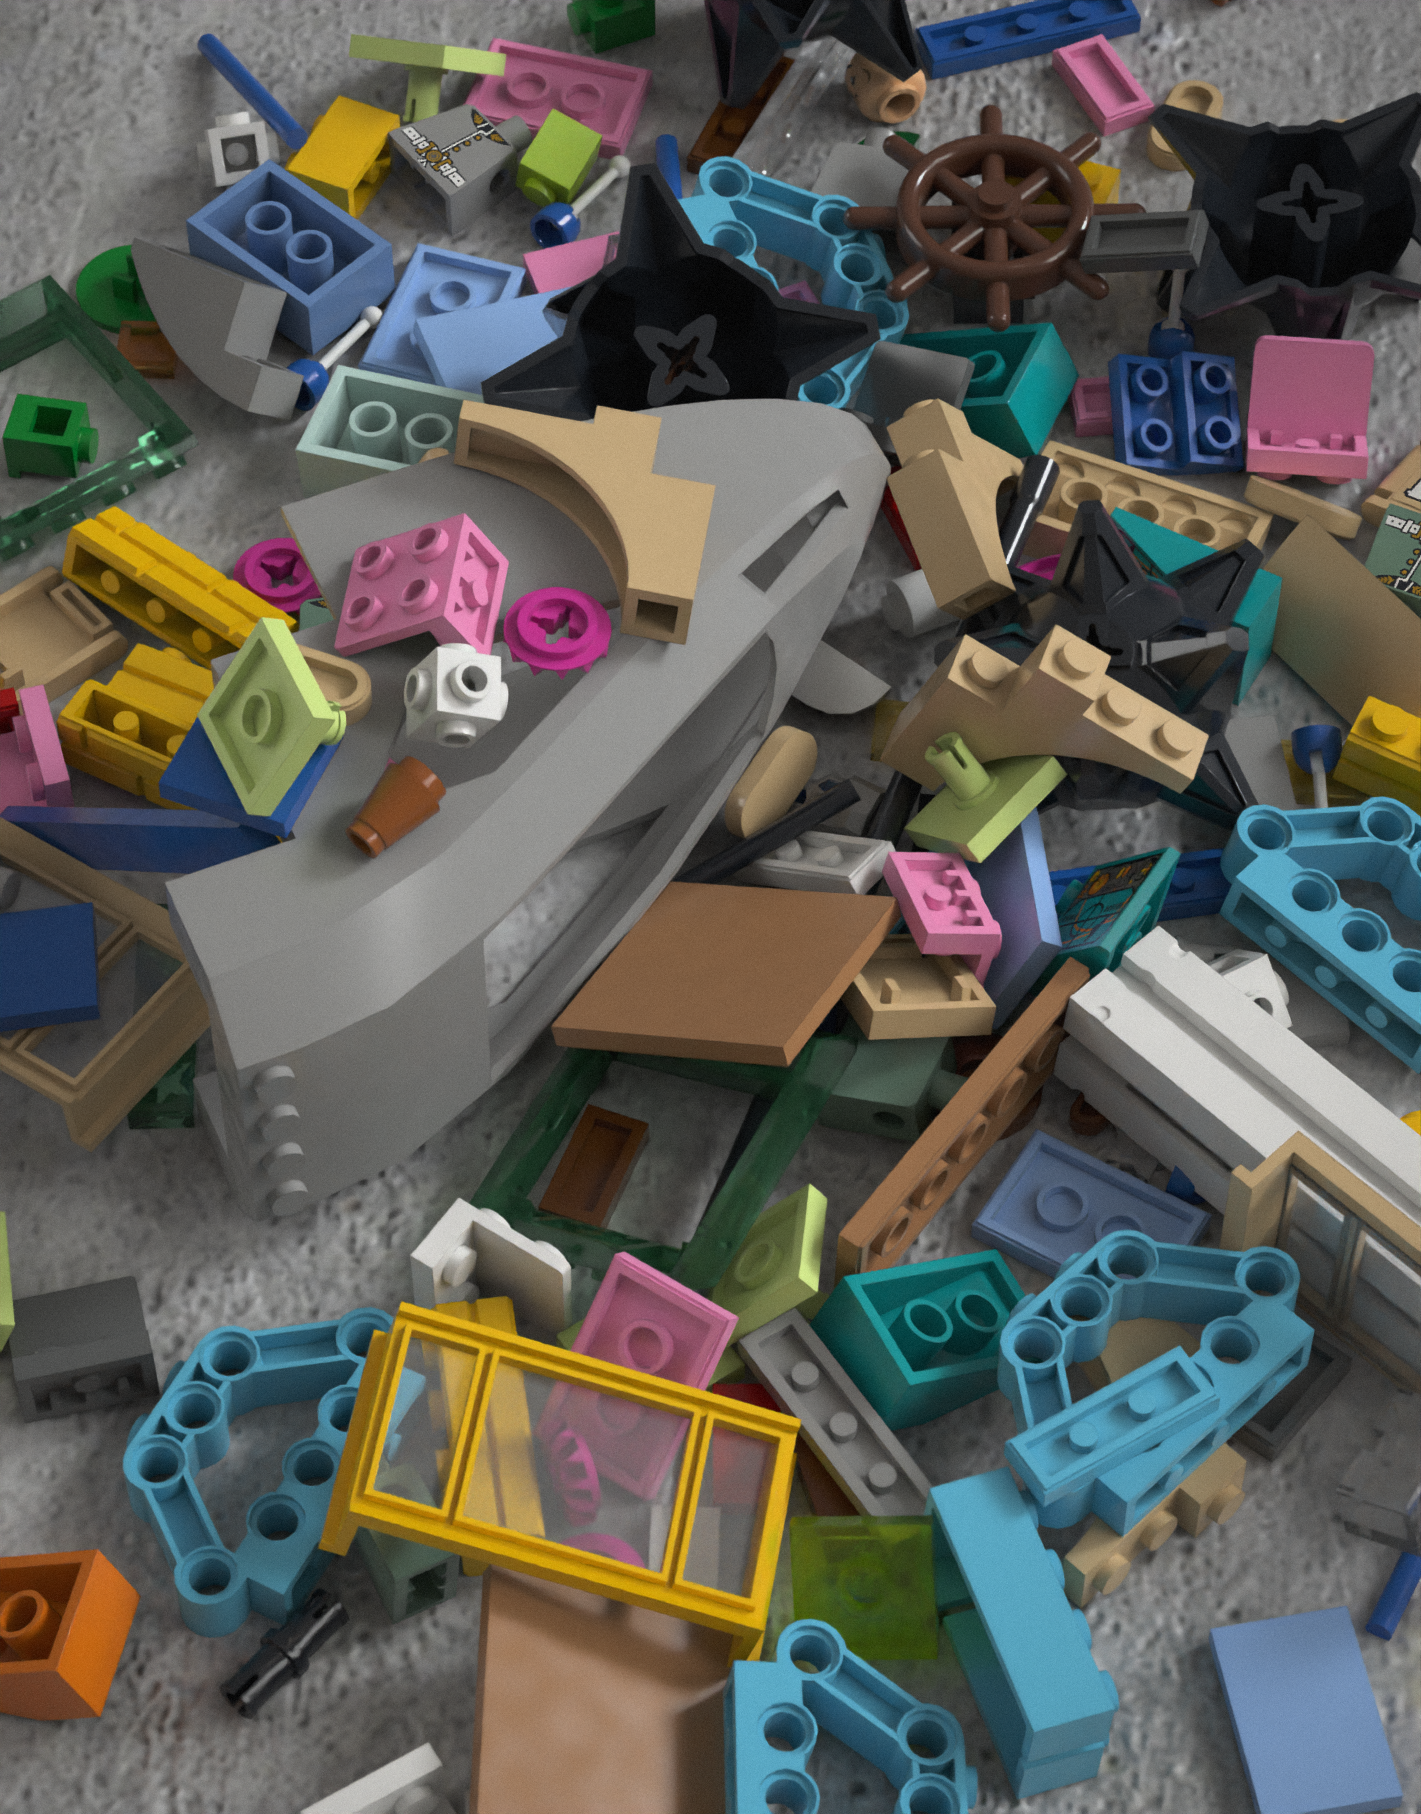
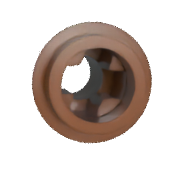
[345,756,446,859]

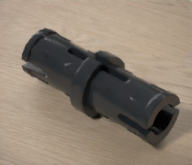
[219,1588,350,1719]

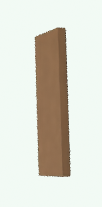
[834,957,1090,1289]

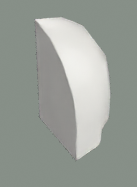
[791,640,893,714]

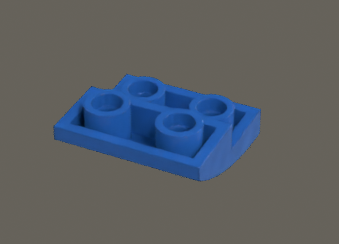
[1108,351,1244,476]

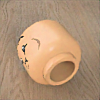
[844,52,927,124]

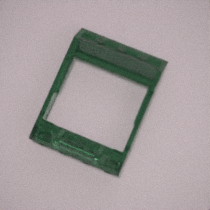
[0,275,200,562]
[469,1029,859,1290]

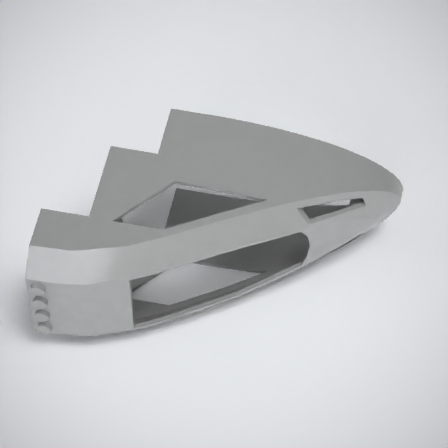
[164,399,891,1222]

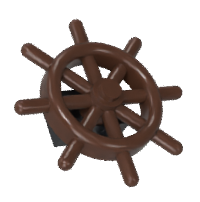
[843,104,1146,333]

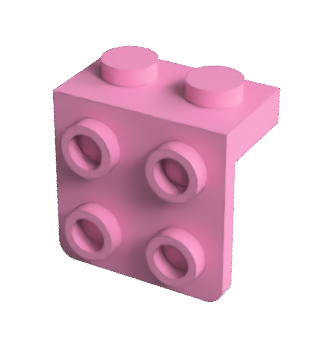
[1245,335,1374,484]

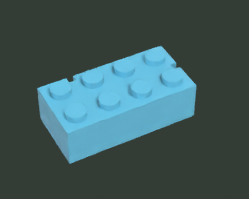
[915,1467,1119,1800]

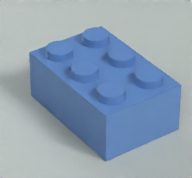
[186,159,395,355]

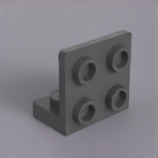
[840,340,975,467]
[9,1276,160,1424]

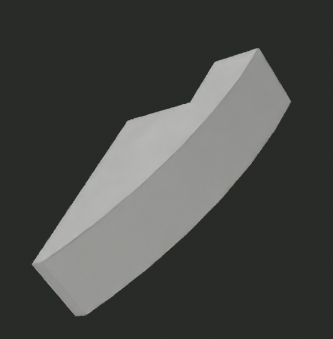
[131,238,304,421]

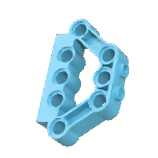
[678,156,909,409]
[1219,796,1421,1074]
[997,1229,1314,1537]
[123,1307,428,1638]
[723,1619,977,1814]

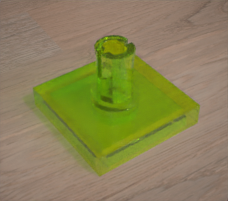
[789,1515,940,1661]

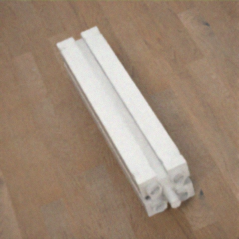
[1053,925,1421,1373]

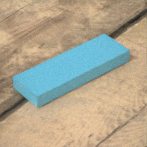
[1004,1345,1220,1508]

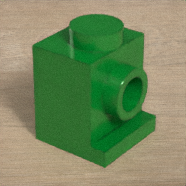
[567,0,656,55]
[2,394,99,479]

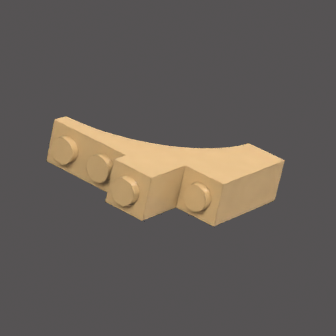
[886,399,1023,620]
[454,400,716,645]
[880,624,1209,794]
[1063,1275,1247,1608]

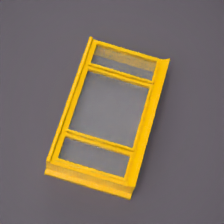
[318,1301,801,1668]

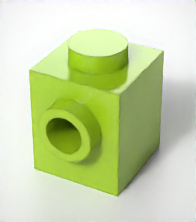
[515,108,603,207]

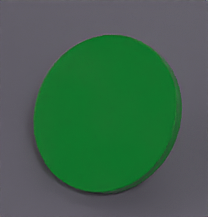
[76,244,160,335]

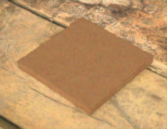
[551,881,901,1067]
[469,1564,733,1814]

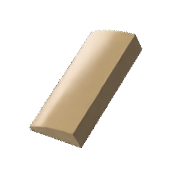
[1007,440,1274,559]
[1263,514,1421,726]

